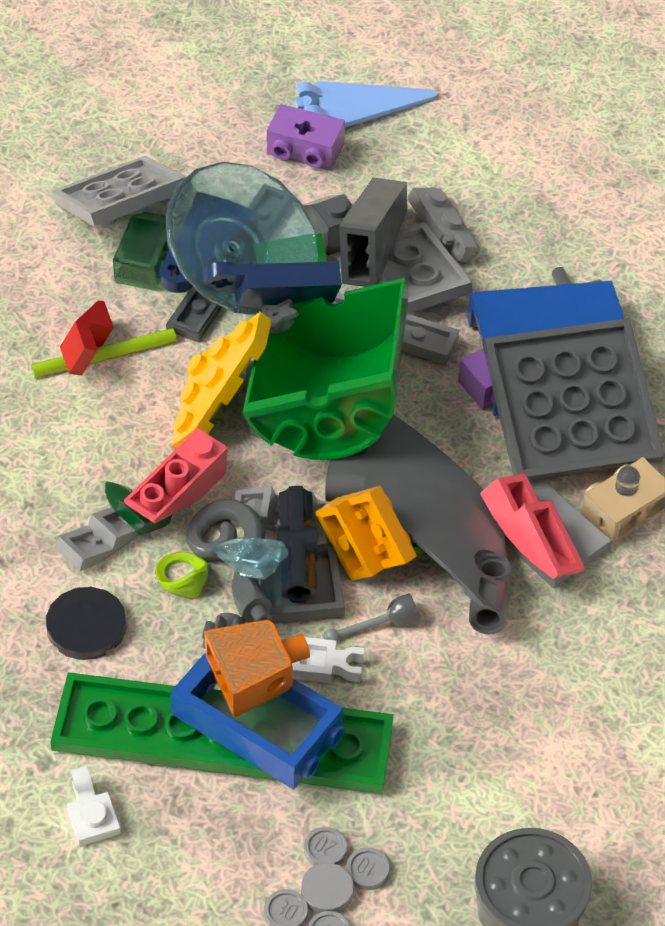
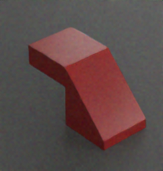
[60,300,114,376]

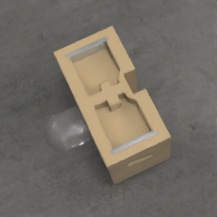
[581,457,665,545]

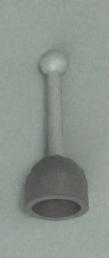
[323,593,420,642]

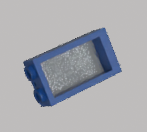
[170,653,345,790]

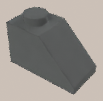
[298,194,353,256]

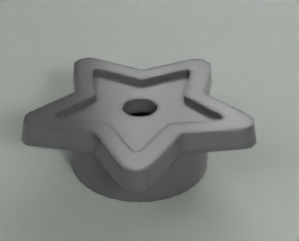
[262,299,299,334]

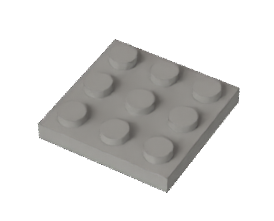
[52,156,190,228]

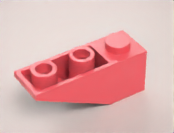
[124,428,228,523]

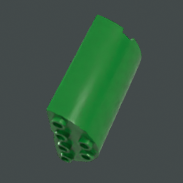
[242,278,408,460]

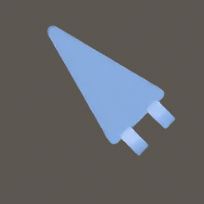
[295,81,438,128]

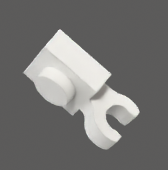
[67,766,121,847]

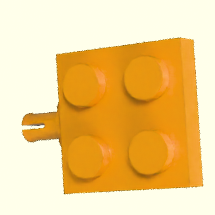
[315,485,417,581]

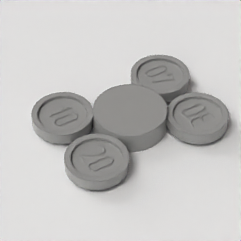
[264,827,390,926]

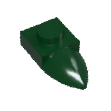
[105,481,173,535]

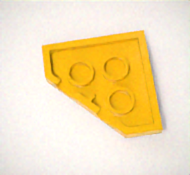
[171,312,272,449]

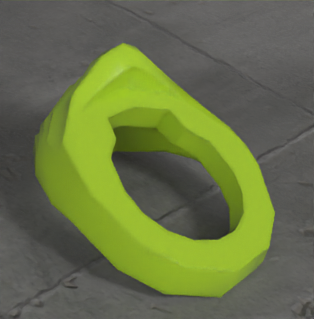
[155,551,208,599]

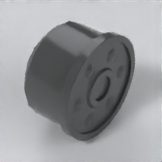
[475,828,592,926]

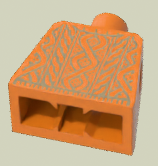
[204,620,310,717]

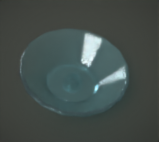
[166,161,318,315]

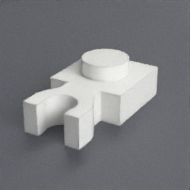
[292,637,364,683]

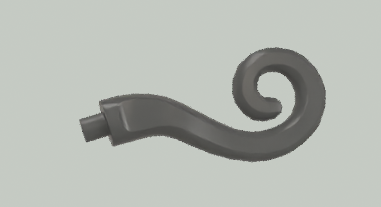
[186,499,272,623]

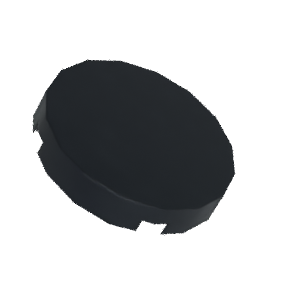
[46,586,126,660]

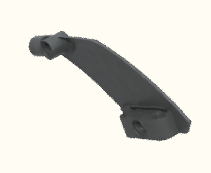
[325,414,512,634]

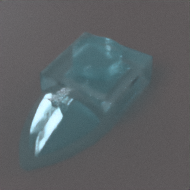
[214,537,289,580]

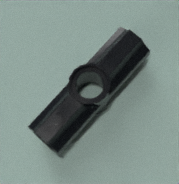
[277,486,318,603]

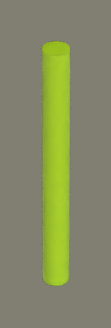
[31,328,176,378]

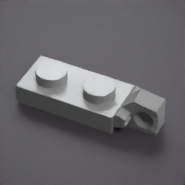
[408,187,477,263]

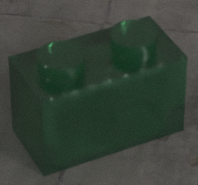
[113,212,176,291]

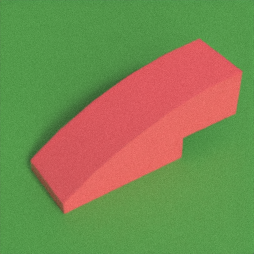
[480,473,585,579]

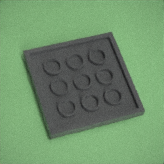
[482,318,665,481]

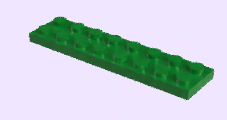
[50,672,394,794]

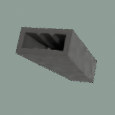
[339,177,408,287]

